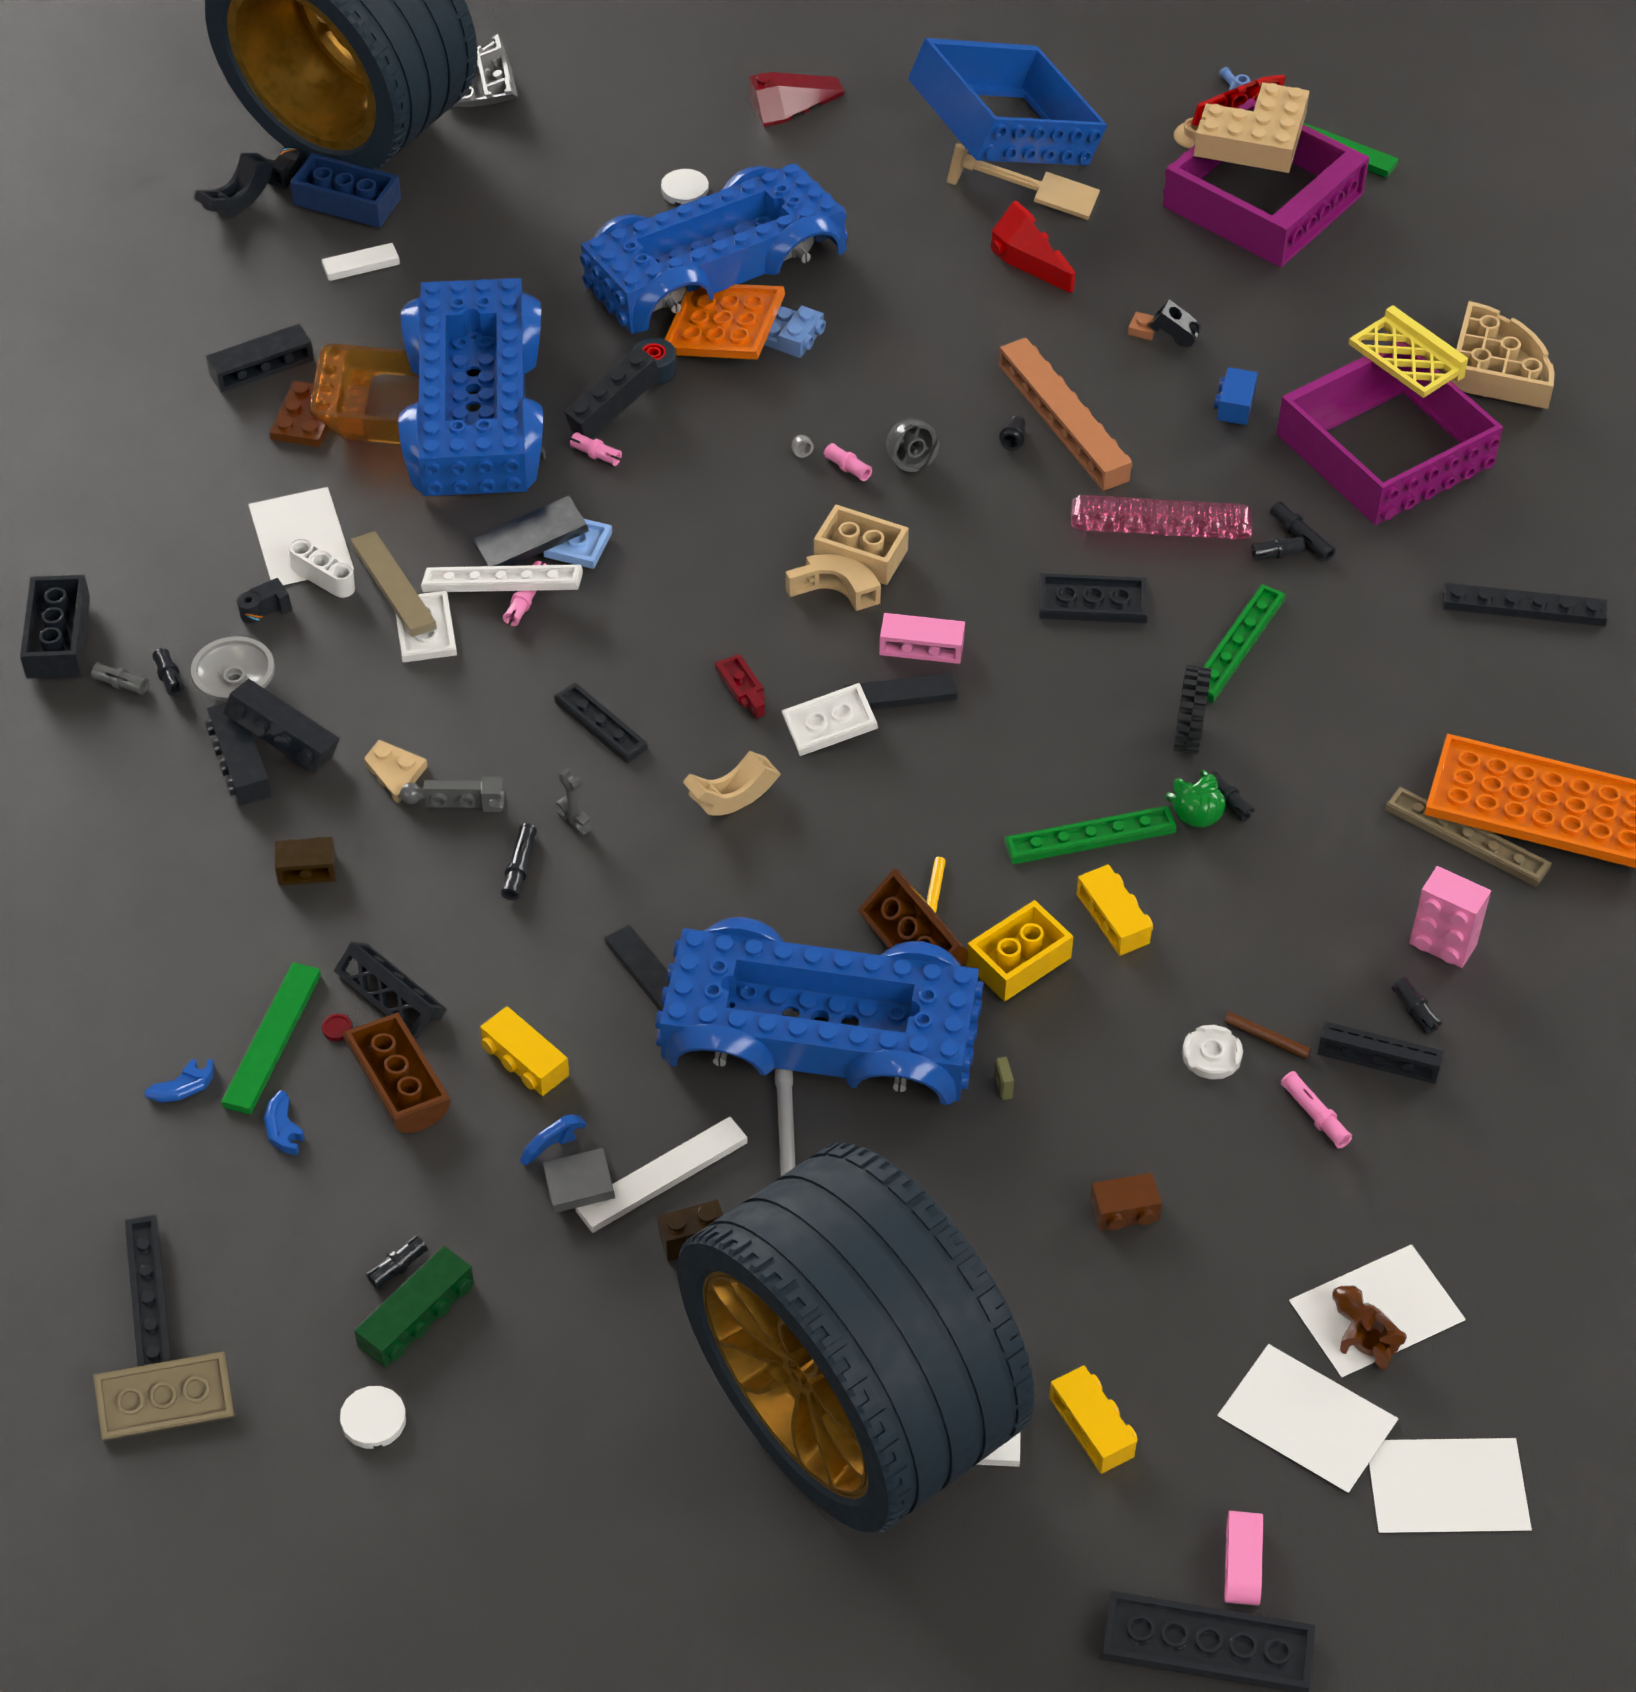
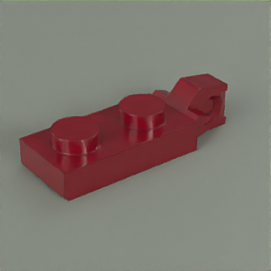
[715,654,766,719]

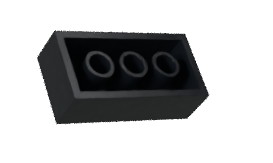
[20,575,90,679]

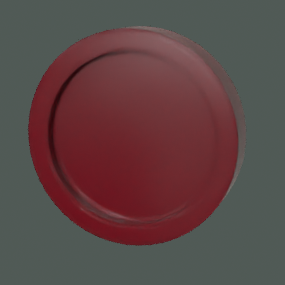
[322,1013,352,1041]

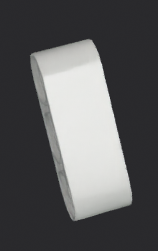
[288,538,355,598]

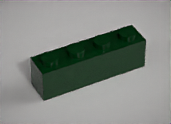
[354,1246,474,1368]

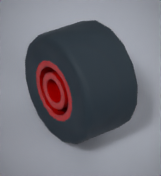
[632,337,677,385]

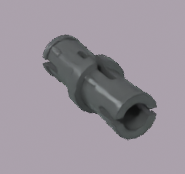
[91,662,148,695]

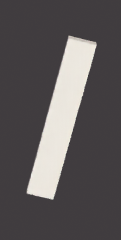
[421,565,583,592]
[575,1117,747,1233]

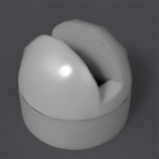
[791,435,814,458]

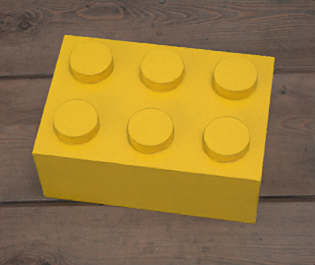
[966,900,1074,1002]

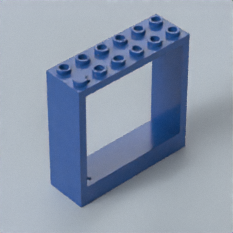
[908,38,1108,165]

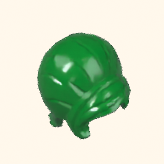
[1166,770,1226,828]

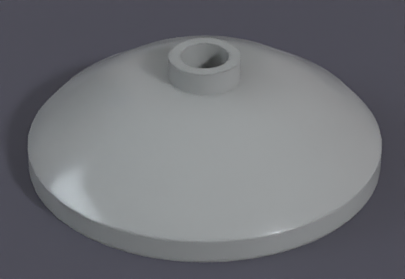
[191,636,275,701]

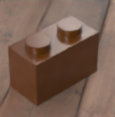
[1090,1172,1162,1231]

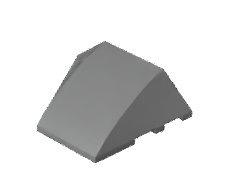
[452,34,518,107]

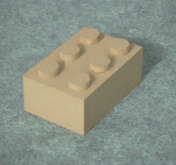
[814,504,909,585]

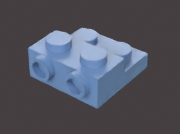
[764,305,826,358]

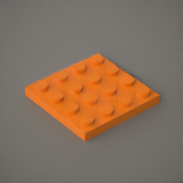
[665,284,785,360]

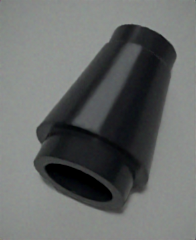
[999,416,1026,450]

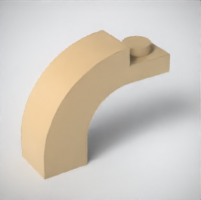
[786,554,881,611]
[683,751,781,816]

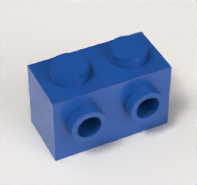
[1214,367,1258,425]

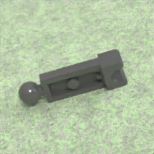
[400,777,505,812]

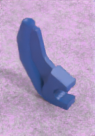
[144,1059,215,1102]
[264,1090,305,1155]
[520,1114,587,1165]

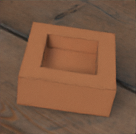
[1128,311,1156,341]

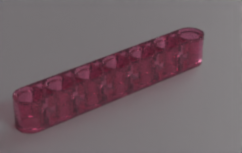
[1071,495,1253,540]

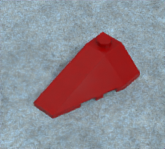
[1191,75,1286,126]
[991,200,1076,293]

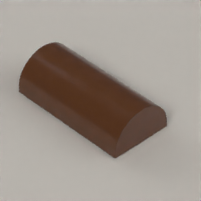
[857,868,968,967]
[343,1013,451,1133]

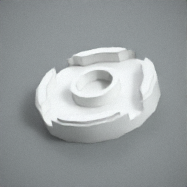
[661,169,709,205]
[1182,1025,1243,1079]
[340,1386,406,1449]

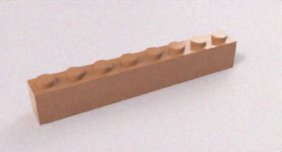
[999,337,1132,491]

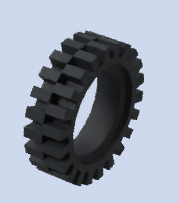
[1173,665,1211,754]

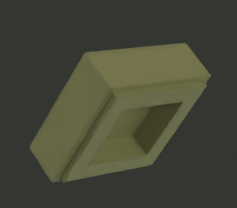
[994,1056,1014,1100]

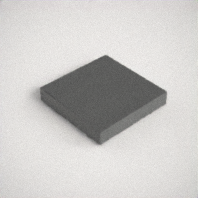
[543,1148,615,1213]

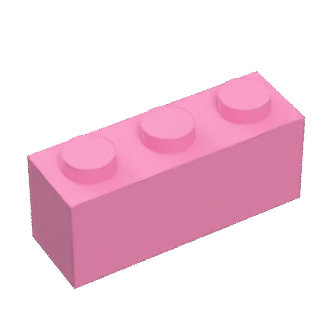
[879,613,965,664]

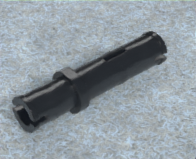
[1269,501,1336,562]
[501,823,537,900]

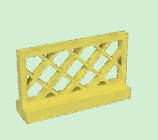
[1349,305,1468,398]

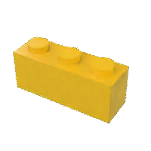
[1076,864,1153,956]
[480,1006,569,1096]
[1049,1365,1138,1474]

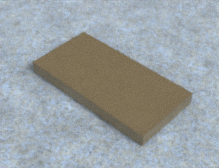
[93,1351,235,1441]

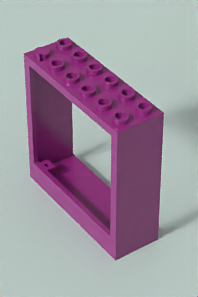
[1163,98,1369,267]
[1276,342,1503,525]

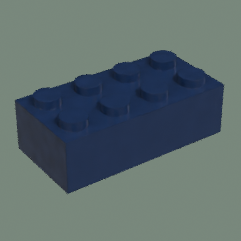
[290,153,401,228]

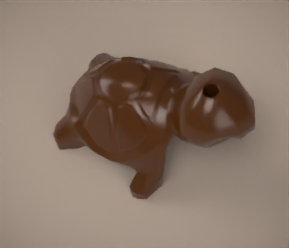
[1332,1285,1407,1370]

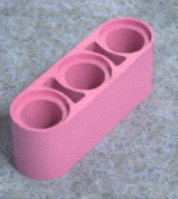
[1224,1511,1263,1606]

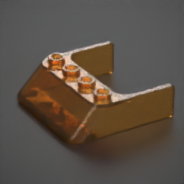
[310,343,419,444]

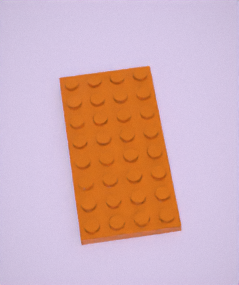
[1424,733,1636,868]

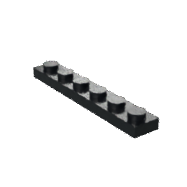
[1443,583,1608,626]
[125,1215,171,1367]

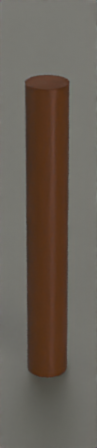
[1225,1011,1311,1059]

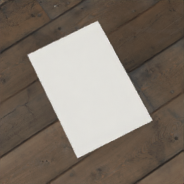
[248,487,354,585]
[1289,1244,1466,1377]
[1217,1344,1398,1493]
[1369,1438,1532,1533]

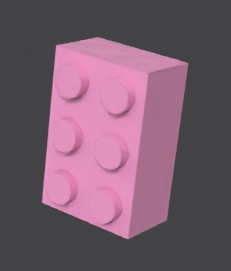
[1409,866,1491,968]

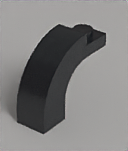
[194,153,274,218]

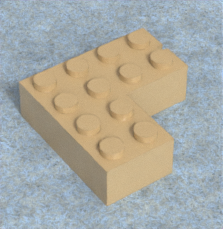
[1194,82,1310,173]

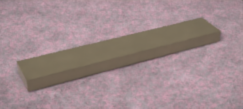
[351,531,437,637]
[1385,787,1551,887]

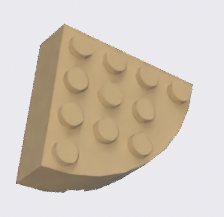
[1451,301,1555,409]

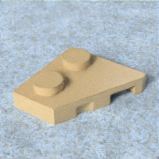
[364,740,427,803]

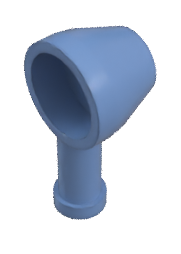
[1219,67,1251,90]

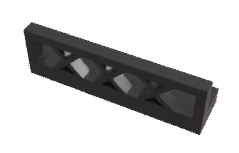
[334,942,447,1038]
[1317,1021,1443,1084]

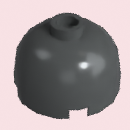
[886,418,940,472]

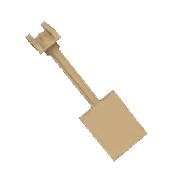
[947,141,1100,220]

